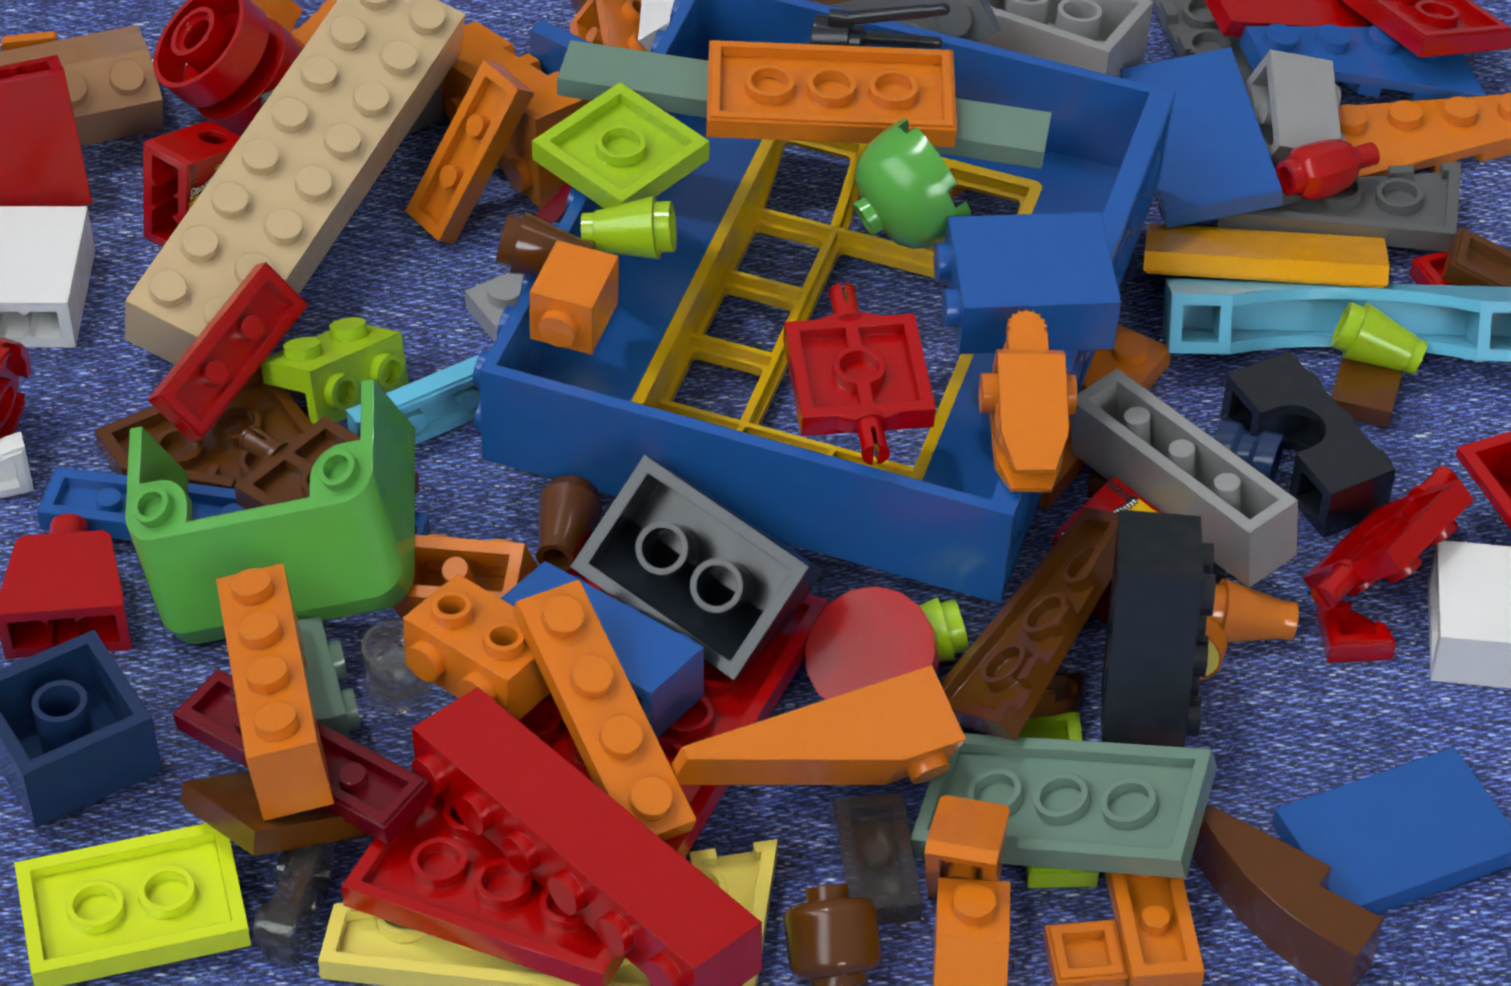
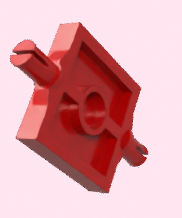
[783,282,936,465]
[1302,466,1474,610]

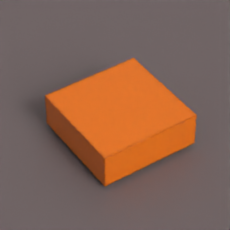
[1043,919,1129,986]

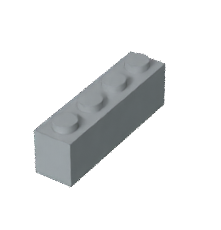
[1070,368,1298,588]

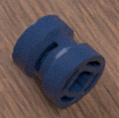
[1214,418,1285,482]

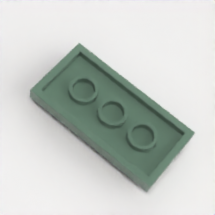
[910,733,1217,879]

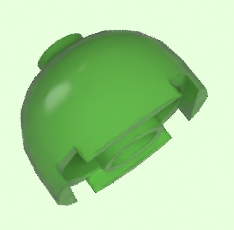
[853,118,972,249]

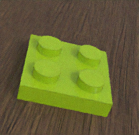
[532,82,710,208]

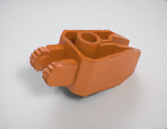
[978,309,1077,493]

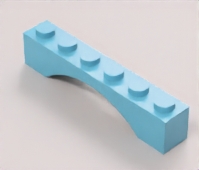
[1162,278,1511,362]

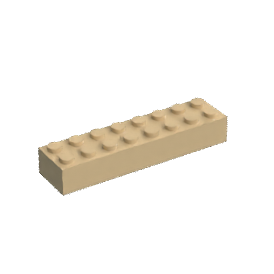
[125,0,466,365]

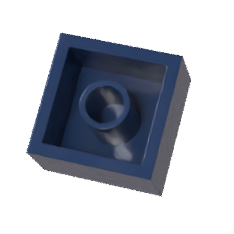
[0,630,162,828]

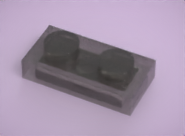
[834,793,922,925]

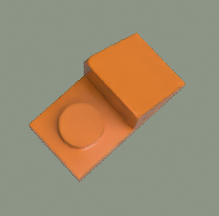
[924,795,1010,898]

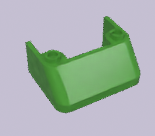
[125,379,415,644]

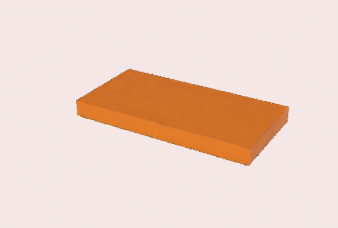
[706,40,957,147]

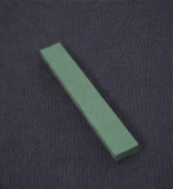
[557,40,1052,169]

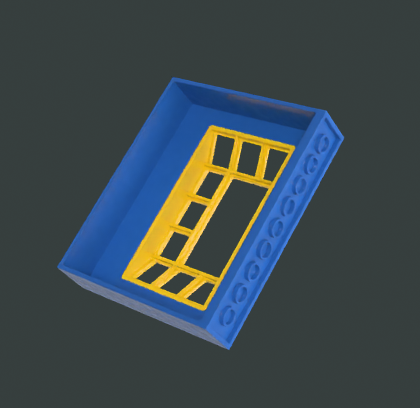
[473,0,1176,604]

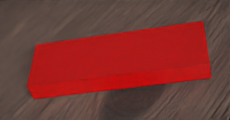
[1204,0,1368,37]
[147,262,308,442]

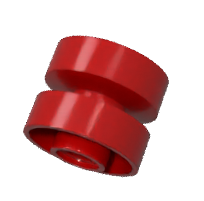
[153,0,305,136]

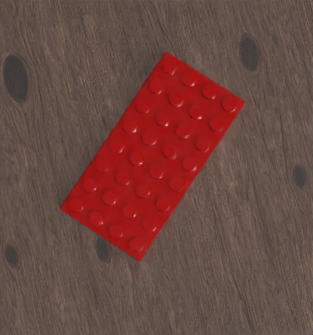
[341,531,828,986]

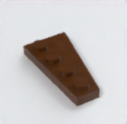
[940,508,1118,741]

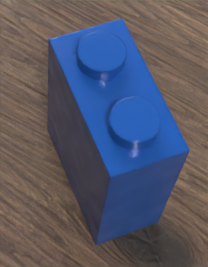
[934,212,1121,354]

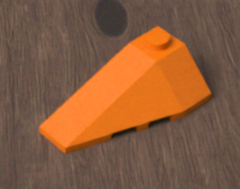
[670,665,966,785]

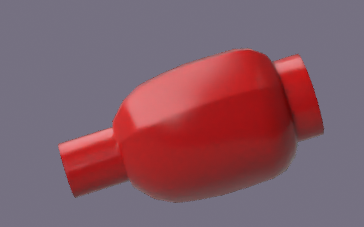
[1276,139,1380,200]

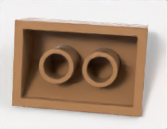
[0,25,164,146]

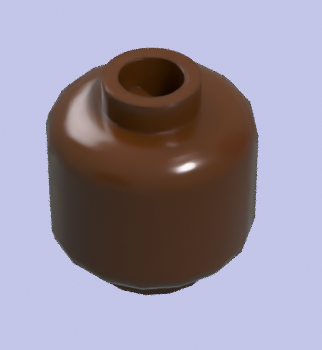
[783,883,883,986]

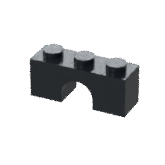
[1220,351,1396,538]

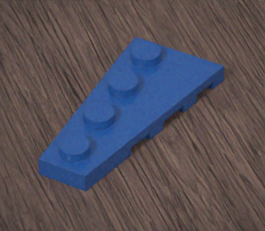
[1239,24,1487,101]

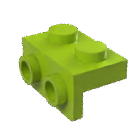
[261,317,409,424]

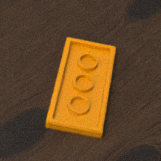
[1143,223,1390,288]

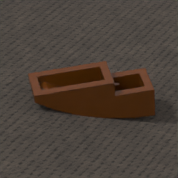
[1193,804,1383,986]

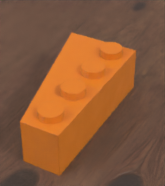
[442,21,592,210]

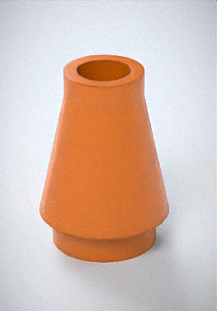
[1207,578,1299,643]

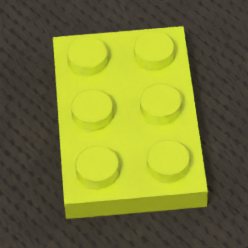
[14,823,251,986]

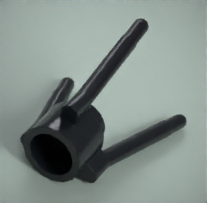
[811,3,950,49]

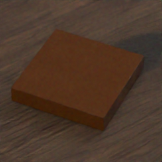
[181,771,370,856]

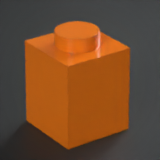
[529,240,619,355]

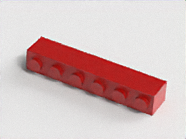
[412,687,762,986]

